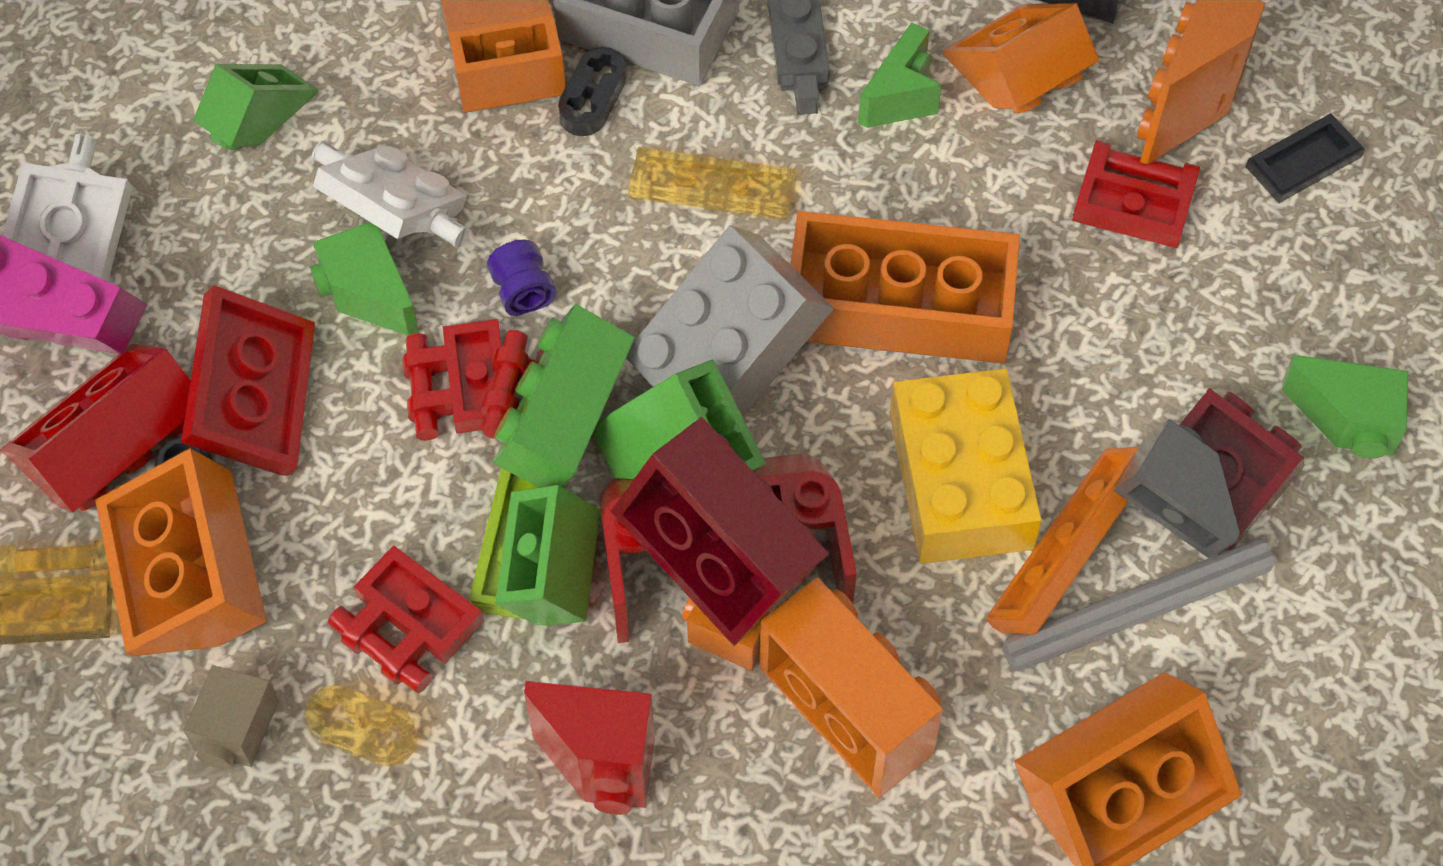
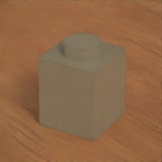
[183,664,279,770]

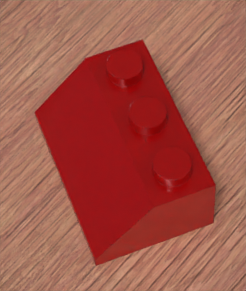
[0,343,191,513]

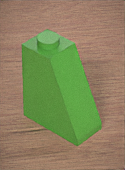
[593,359,766,479]

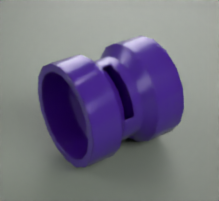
[487,239,556,317]

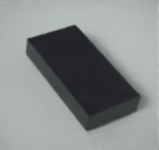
[1245,113,1365,203]

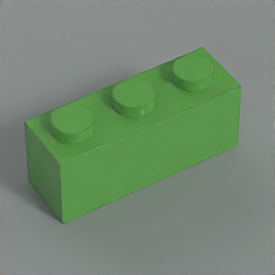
[492,303,635,488]

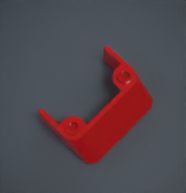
[599,454,857,643]

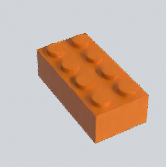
[790,211,1020,364]

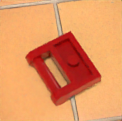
[1072,140,1201,249]

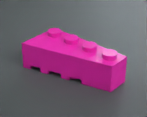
[0,235,148,355]

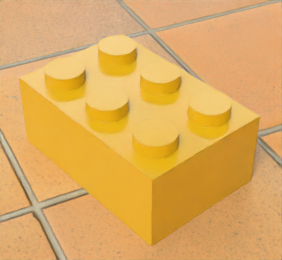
[889,368,1042,564]

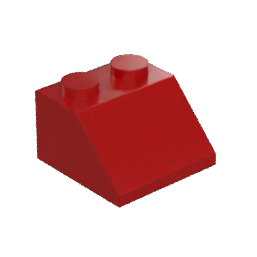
[524,681,655,815]

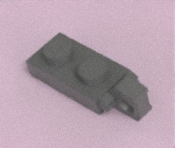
[767,0,830,115]

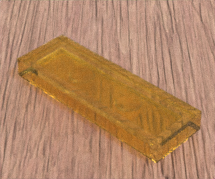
[628,147,796,220]

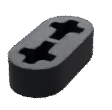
[558,47,626,136]

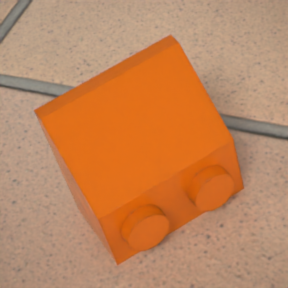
[941,3,1099,113]

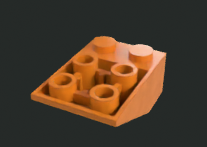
[441,0,566,113]
[1137,0,1266,165]

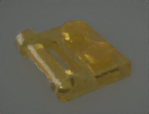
[0,538,113,645]

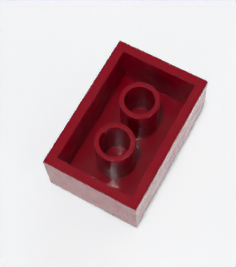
[611,417,829,646]

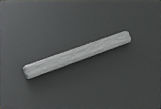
[1002,539,1275,671]

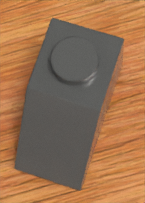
[1113,419,1240,558]

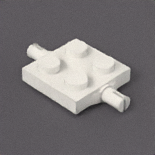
[2,134,133,282]
[312,140,470,248]

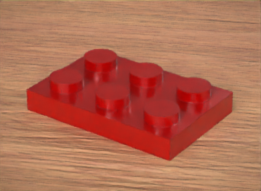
[181,285,315,476]

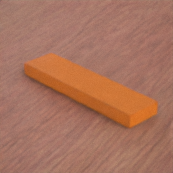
[985,447,1139,635]

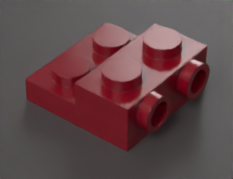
[1180,388,1305,550]

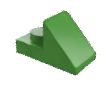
[858,22,942,128]

